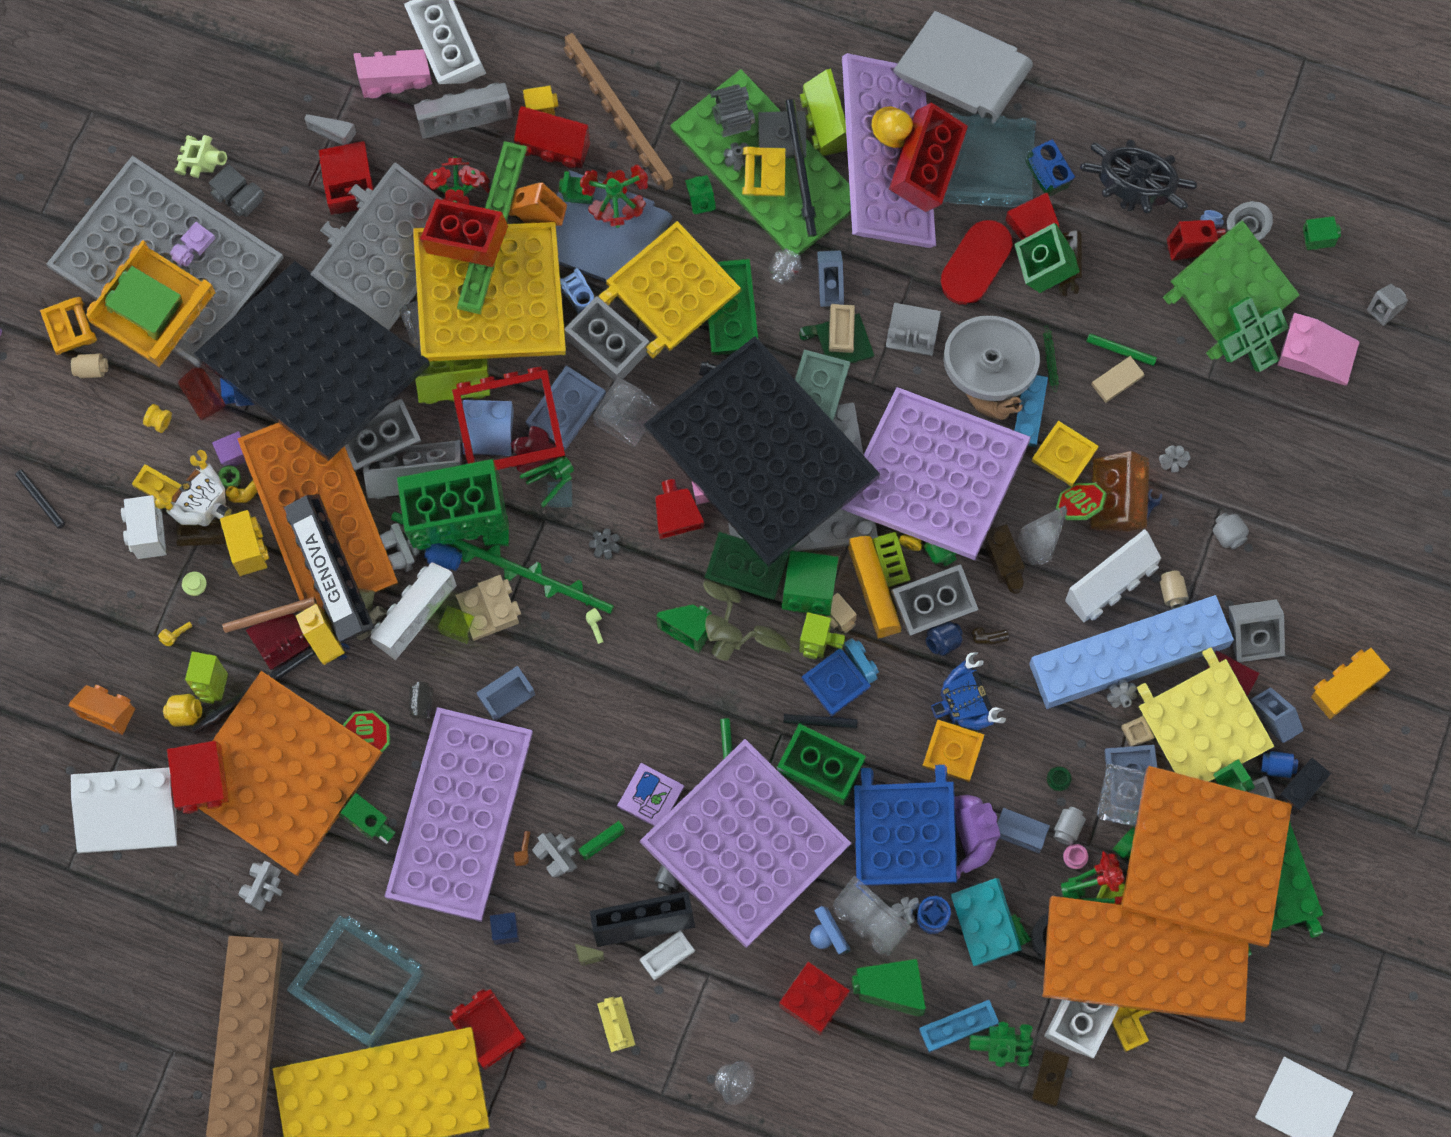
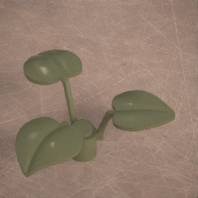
[703,579,791,661]

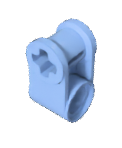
[560,268,594,314]

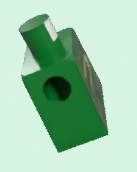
[340,793,396,844]

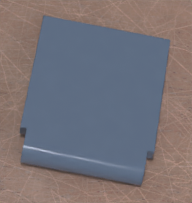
[556,170,672,282]

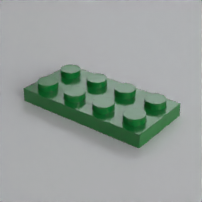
[708,259,758,355]

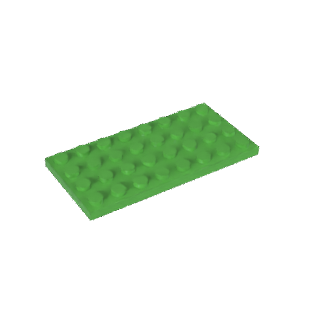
[670,69,851,260]

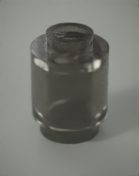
[408,682,434,719]

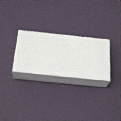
[639,931,695,981]

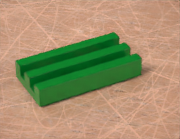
[578,821,625,861]

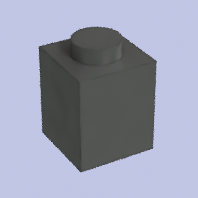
[209,164,247,207]

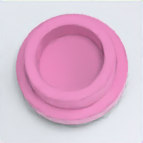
[1063,844,1088,869]

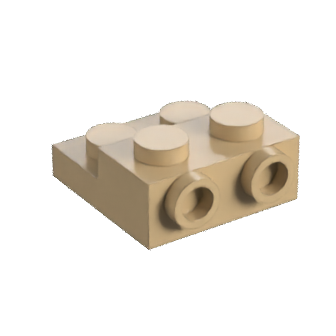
[456,575,521,641]

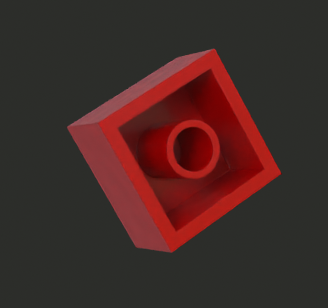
[779,962,850,1036]

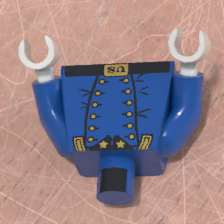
[931,652,1006,730]

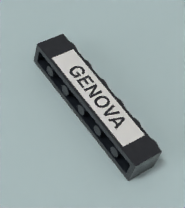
[284,494,374,642]

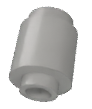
[1053,807,1086,846]

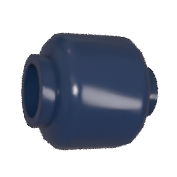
[925,621,963,656]

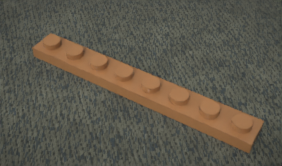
[564,33,673,191]

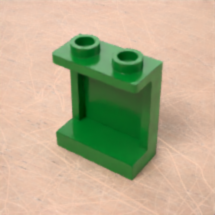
[782,550,838,616]

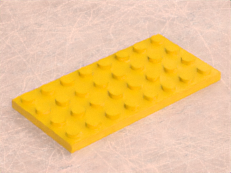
[273,1027,490,1137]

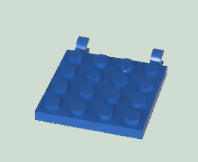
[854,765,957,886]

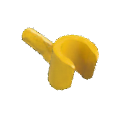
[158,622,193,646]

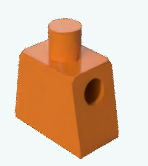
[509,182,567,226]

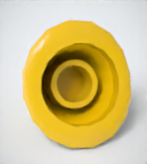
[871,106,913,148]

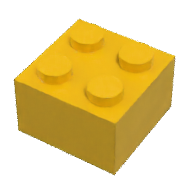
[220,510,270,576]

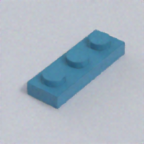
[1014,375,1048,447]
[919,1000,999,1053]

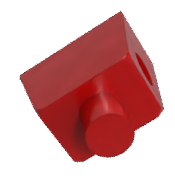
[1006,193,1059,240]
[1166,220,1226,261]
[655,479,704,539]

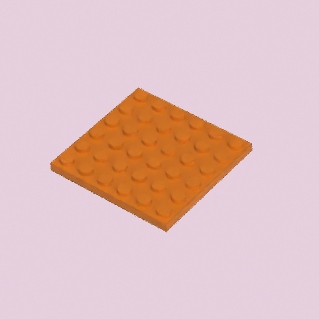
[198,671,382,876]
[1121,766,1292,947]

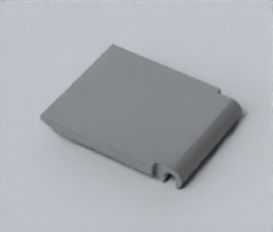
[893,11,1033,123]

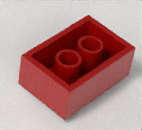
[420,198,508,267]

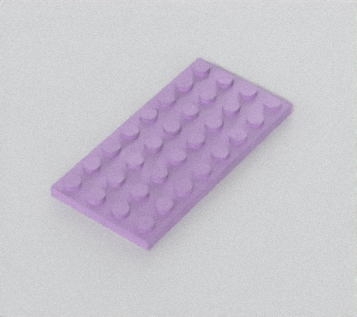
[842,53,936,248]
[385,707,533,922]

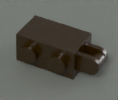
[983,524,1025,594]

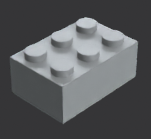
[564,296,650,384]

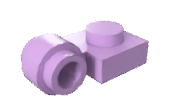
[170,222,215,266]

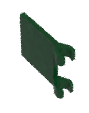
[799,313,875,364]

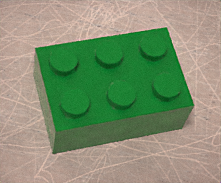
[777,723,866,805]

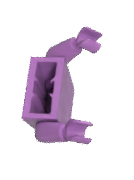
[955,795,1000,880]

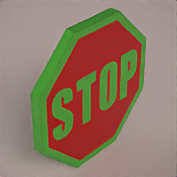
[1056,483,1107,520]
[343,710,390,753]

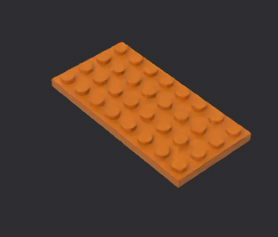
[237,423,398,610]
[1043,896,1249,1023]

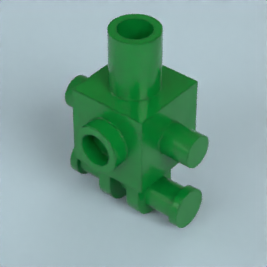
[969,1022,1033,1067]

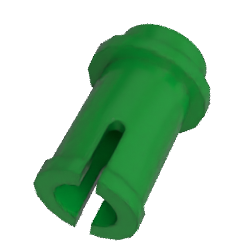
[1011,914,1032,946]

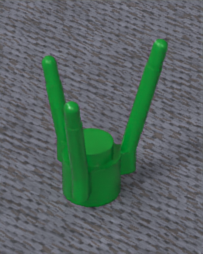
[520,456,574,507]

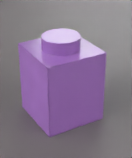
[212,431,246,467]

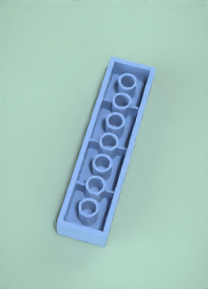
[1029,595,1234,709]

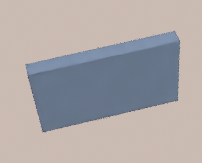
[997,808,1050,854]

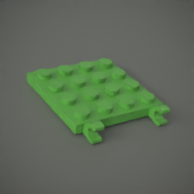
[1163,221,1299,360]

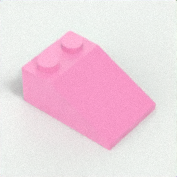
[1278,313,1360,386]

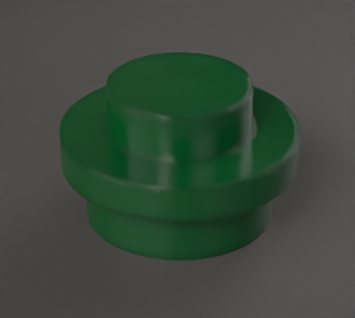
[1046,766,1072,791]

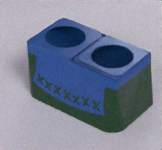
[1025,139,1075,196]

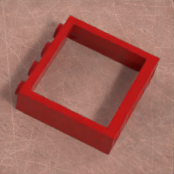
[452,367,565,470]

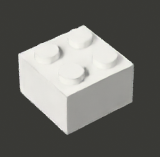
[121,495,167,559]

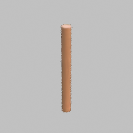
[222,597,317,633]

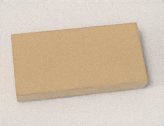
[829,304,855,353]
[1091,356,1145,403]

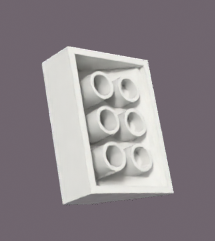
[71,768,177,853]

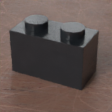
[1276,757,1331,816]

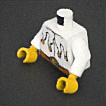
[155,450,231,526]

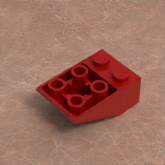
[318,141,374,215]

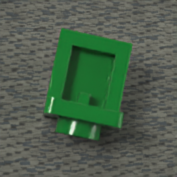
[685,175,716,215]

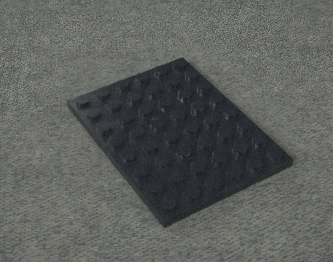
[194,261,430,461]
[644,336,880,567]

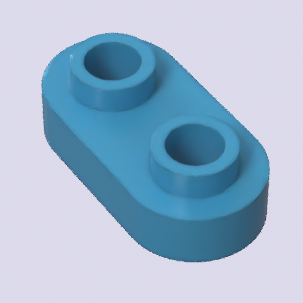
[843,638,879,684]

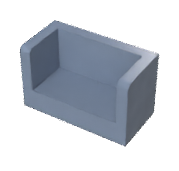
[477,666,535,721]

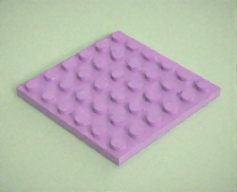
[841,387,1030,560]
[640,739,851,948]

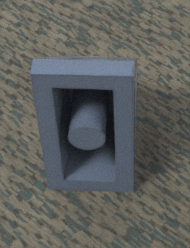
[817,250,844,307]
[1250,687,1304,743]

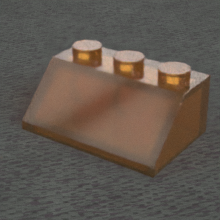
[1090,451,1149,531]

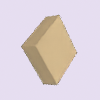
[1121,716,1154,747]

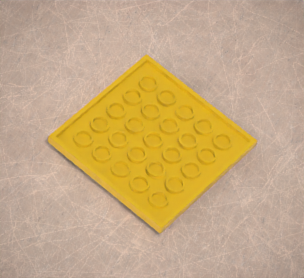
[413,222,566,361]

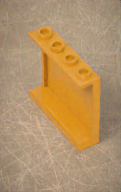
[86,240,216,368]

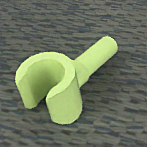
[586,608,603,644]

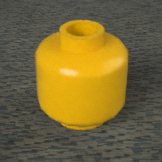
[163,694,202,727]

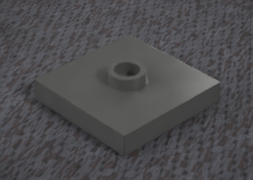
[758,111,806,159]

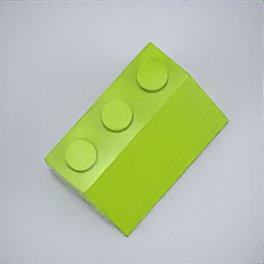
[800,69,847,156]
[415,359,490,404]

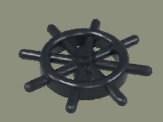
[1080,139,1197,214]

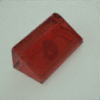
[177,368,226,420]

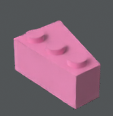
[353,49,432,98]

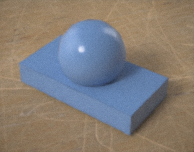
[810,906,850,955]

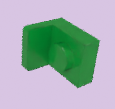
[559,171,594,204]

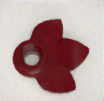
[511,426,557,473]

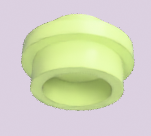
[182,572,207,596]

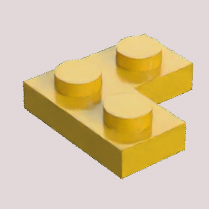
[1111,1007,1153,1052]

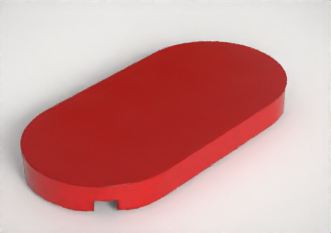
[941,220,1012,305]

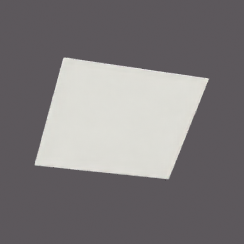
[1255,1057,1353,1137]

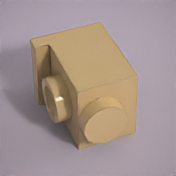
[821,593,857,633]

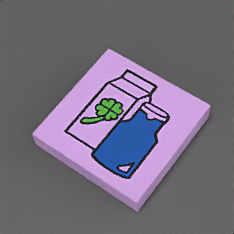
[617,763,684,826]

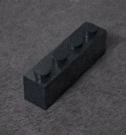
[590,891,696,947]

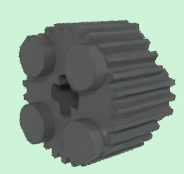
[710,84,755,137]

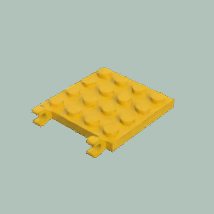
[598,221,741,359]

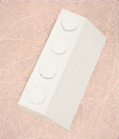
[404,0,486,84]
[1065,529,1161,623]
[370,562,457,660]
[1044,1000,1119,1058]

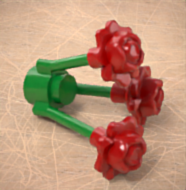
[1061,851,1124,905]

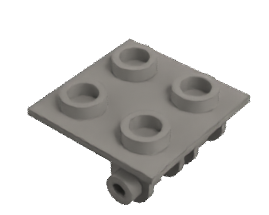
[886,303,941,356]

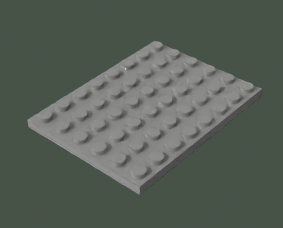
[46,156,284,368]

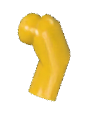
[225,480,258,503]

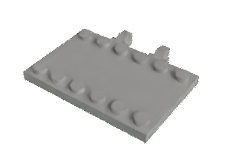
[310,162,443,330]

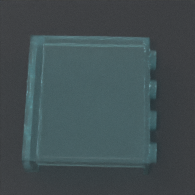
[942,113,1036,207]

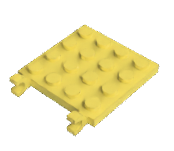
[1137,647,1274,782]

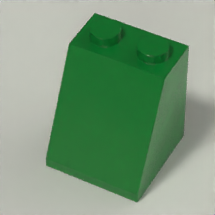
[851,959,926,1017]

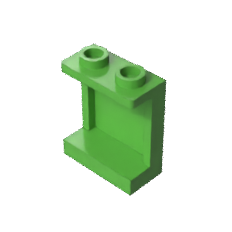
[105,266,182,341]

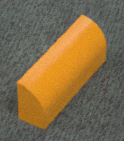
[848,536,902,639]

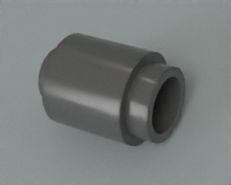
[230,182,265,217]
[654,864,680,894]

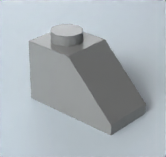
[1367,284,1408,326]

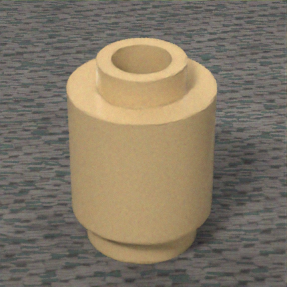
[71,353,108,379]
[1160,571,1189,609]

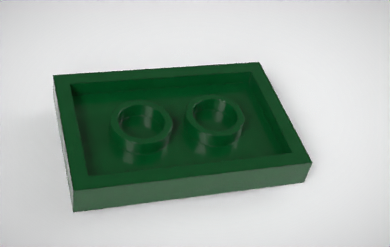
[704,531,789,600]

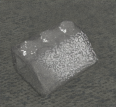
[833,876,911,957]

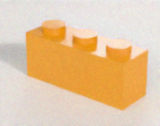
[1311,648,1390,719]

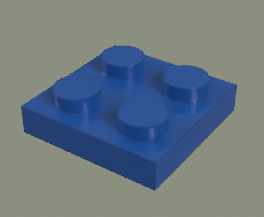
[802,649,871,717]

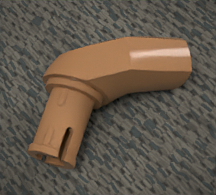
[966,394,1023,420]

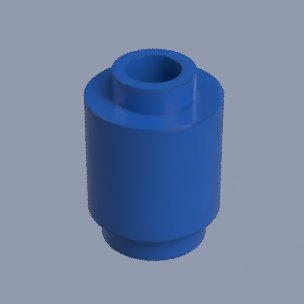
[424,543,462,571]
[1261,751,1298,778]

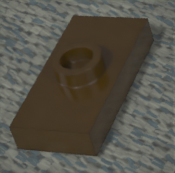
[176,519,226,546]
[1031,1050,1070,1107]

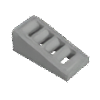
[304,114,356,145]

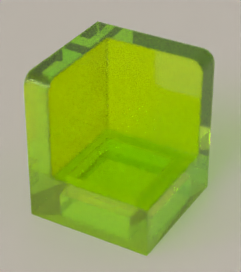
[438,606,474,644]

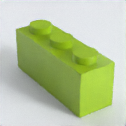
[185,652,228,704]

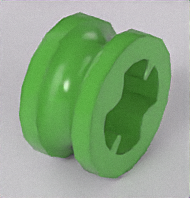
[218,465,242,489]

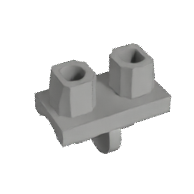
[380,523,420,572]
[532,832,577,878]
[239,861,283,911]

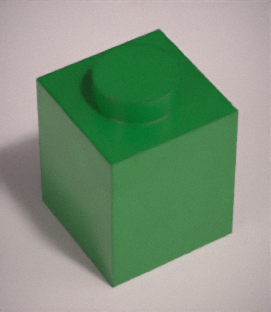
[1303,216,1341,250]

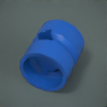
[916,896,951,934]

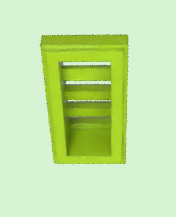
[873,532,910,588]

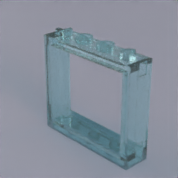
[287,915,424,1048]

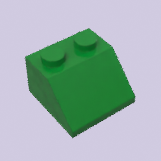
[1015,223,1080,293]
[656,604,712,653]

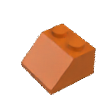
[68,685,135,735]

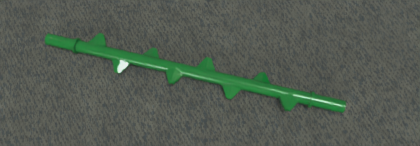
[391,511,614,614]

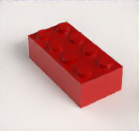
[889,102,968,212]

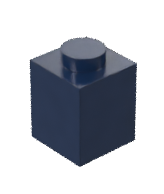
[490,912,520,945]

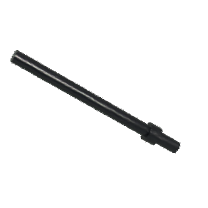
[785,99,817,237]
[190,646,316,735]

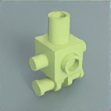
[174,135,227,178]

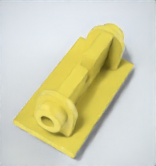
[597,997,635,1052]

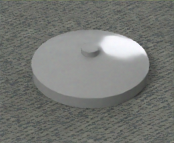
[943,316,1040,401]

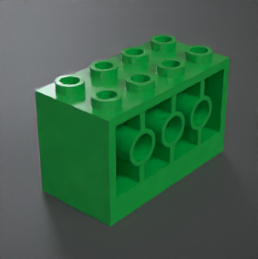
[397,459,509,549]

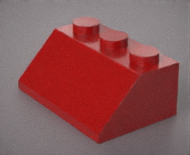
[514,106,590,168]

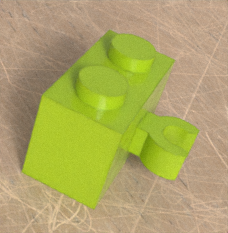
[799,612,845,659]

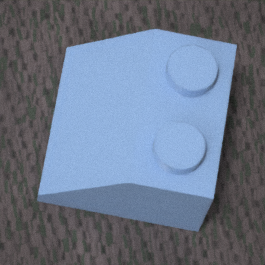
[463,400,514,456]

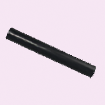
[15,469,66,529]
[783,714,858,729]

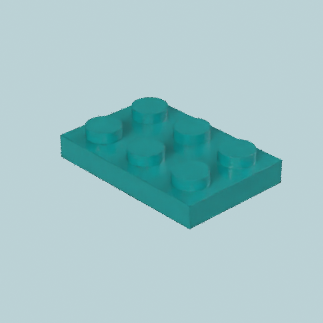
[951,878,1022,966]

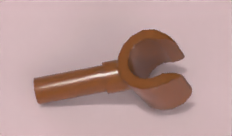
[514,831,531,866]

